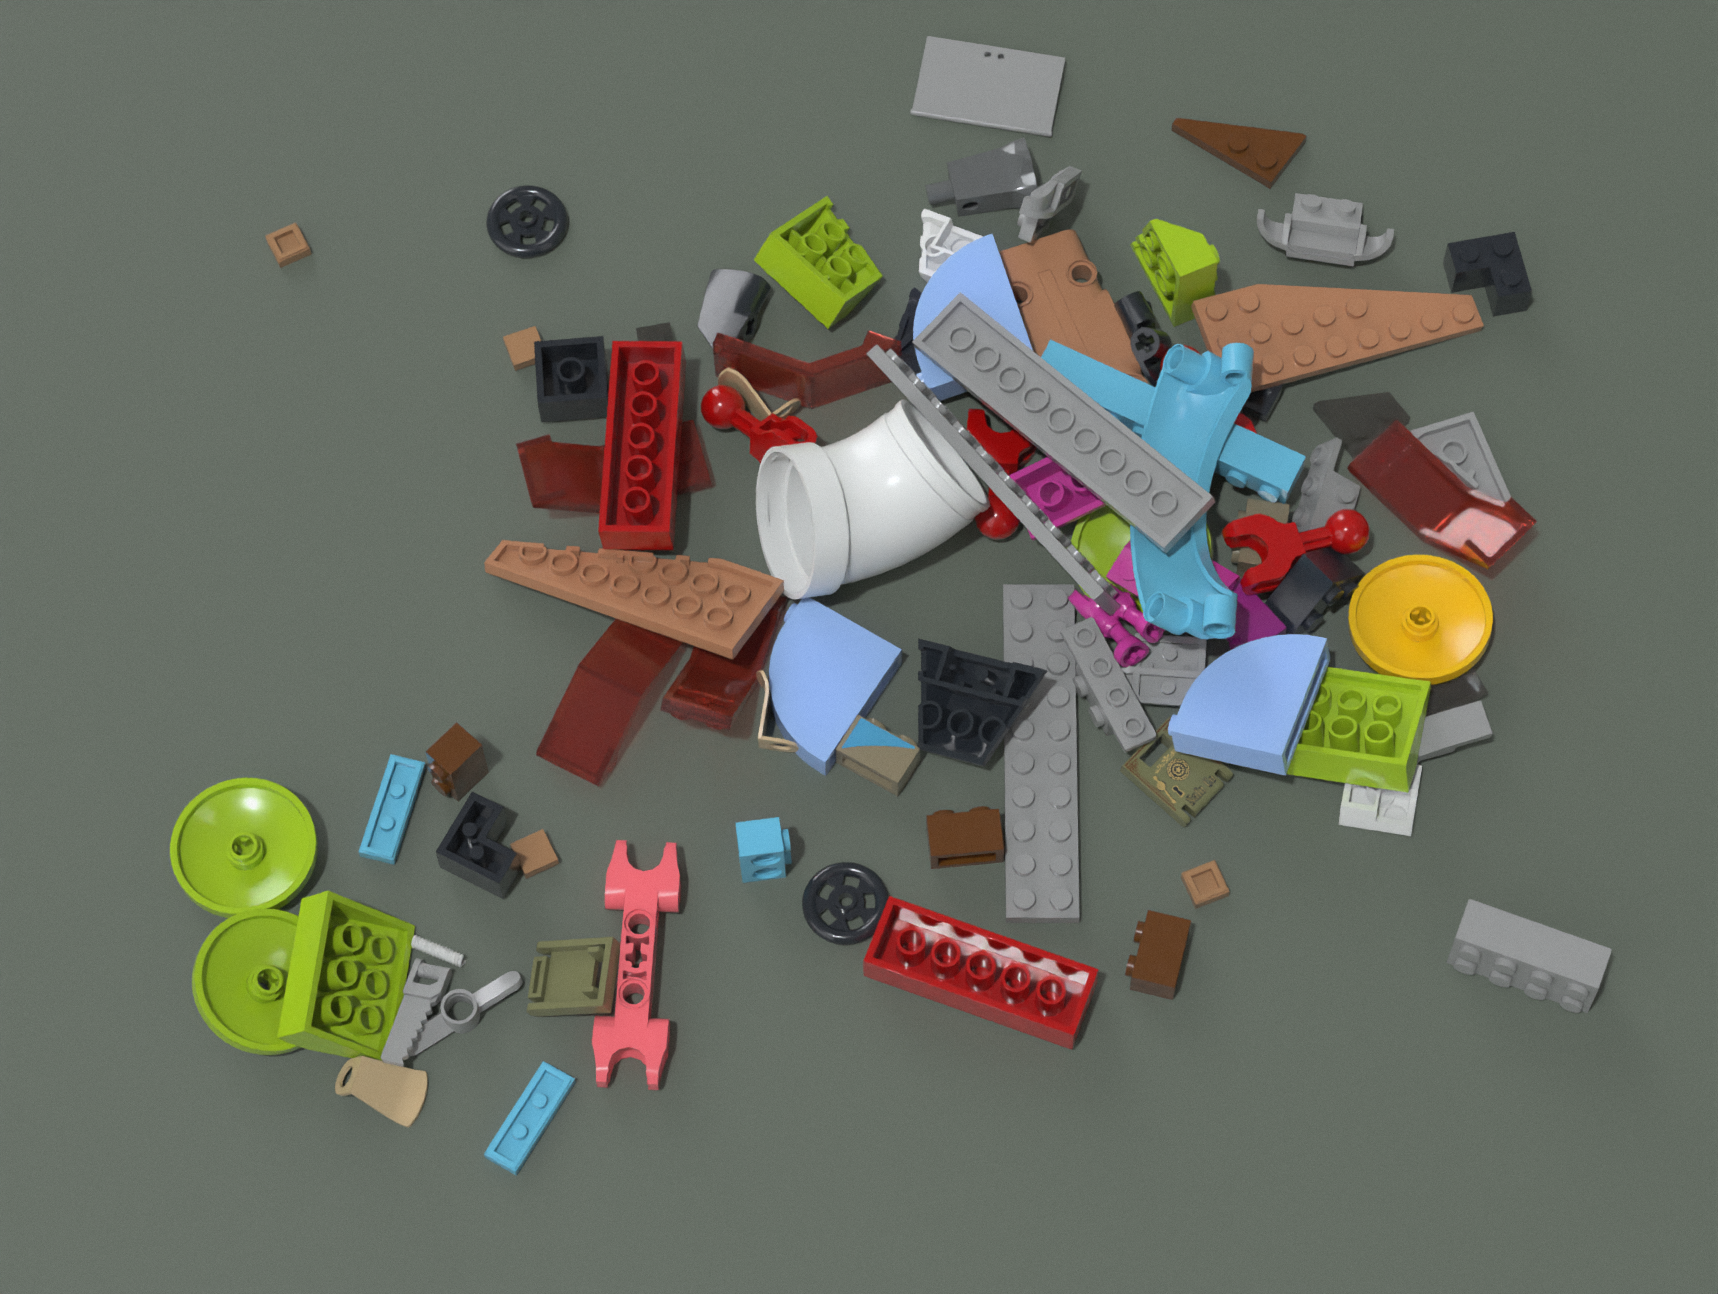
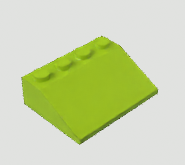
[1286,667,1431,793]
[277,891,415,1061]

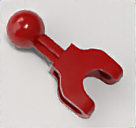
[701,385,817,464]
[967,409,1036,540]
[1222,509,1370,595]

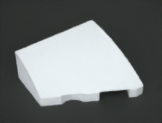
[919,209,983,283]
[1339,765,1422,836]

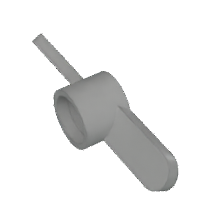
[408,971,523,1056]

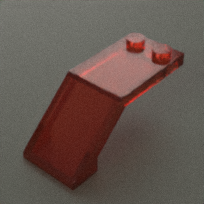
[713,330,901,409]
[516,420,712,514]
[1347,420,1537,569]
[660,596,787,730]
[536,618,688,787]

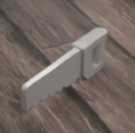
[381,958,452,1067]

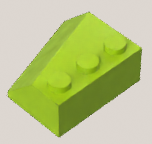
[754,196,883,329]
[1130,219,1220,327]

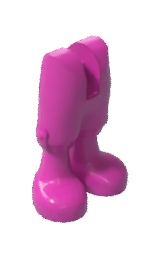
[1068,571,1164,667]

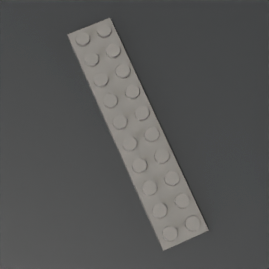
[912,292,1215,553]
[867,344,1121,616]
[1003,584,1079,923]

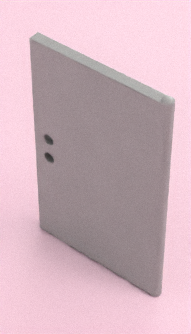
[910,36,1065,137]

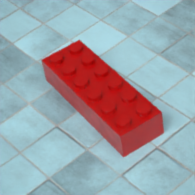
[598,341,686,550]
[863,896,1099,1050]

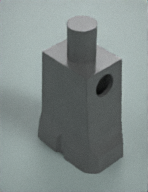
[925,138,1038,217]

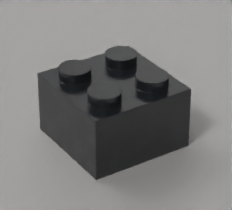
[534,336,609,422]

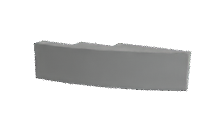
[1417,700,1493,765]

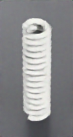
[411,935,466,968]

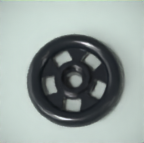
[486,185,568,258]
[802,862,889,945]

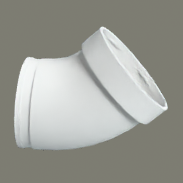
[756,399,990,599]

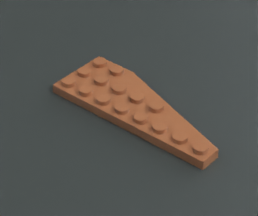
[1191,284,1484,393]
[484,540,784,659]

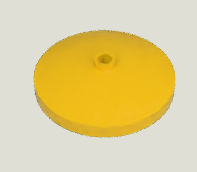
[1348,555,1493,685]

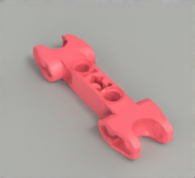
[592,840,681,1090]

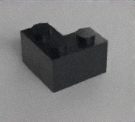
[1443,232,1532,317]
[1264,547,1365,634]
[436,792,521,899]

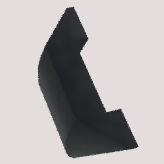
[918,638,1047,767]

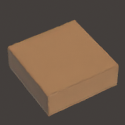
[265,222,311,268]
[503,326,541,371]
[510,829,559,879]
[1181,860,1230,909]

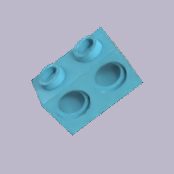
[735,817,792,883]

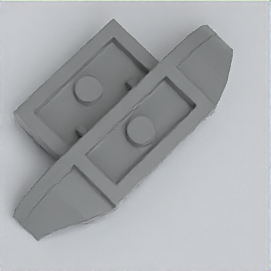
[1017,166,1082,243]
[1257,193,1394,266]
[1120,633,1207,706]

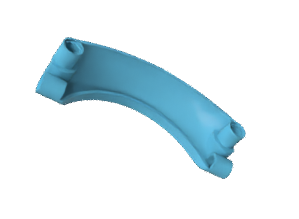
[1130,343,1254,639]

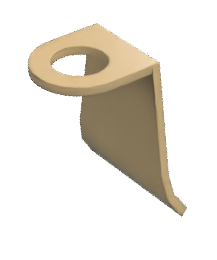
[718,368,801,421]
[756,670,799,752]
[335,1056,428,1128]

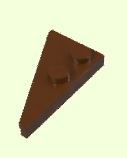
[1171,118,1307,189]

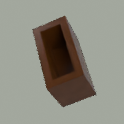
[425,722,489,802]
[926,806,1004,869]
[1125,910,1191,1000]

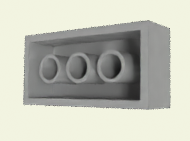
[1446,899,1612,1013]

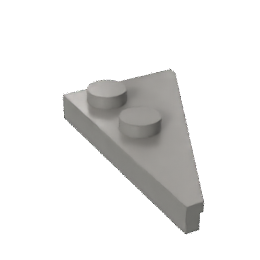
[1409,411,1519,524]

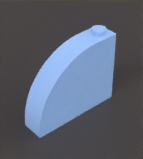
[913,234,1033,401]
[769,597,902,776]
[1168,634,1330,776]

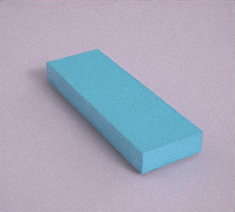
[359,754,426,865]
[484,1061,576,1176]

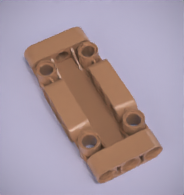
[999,230,1148,384]

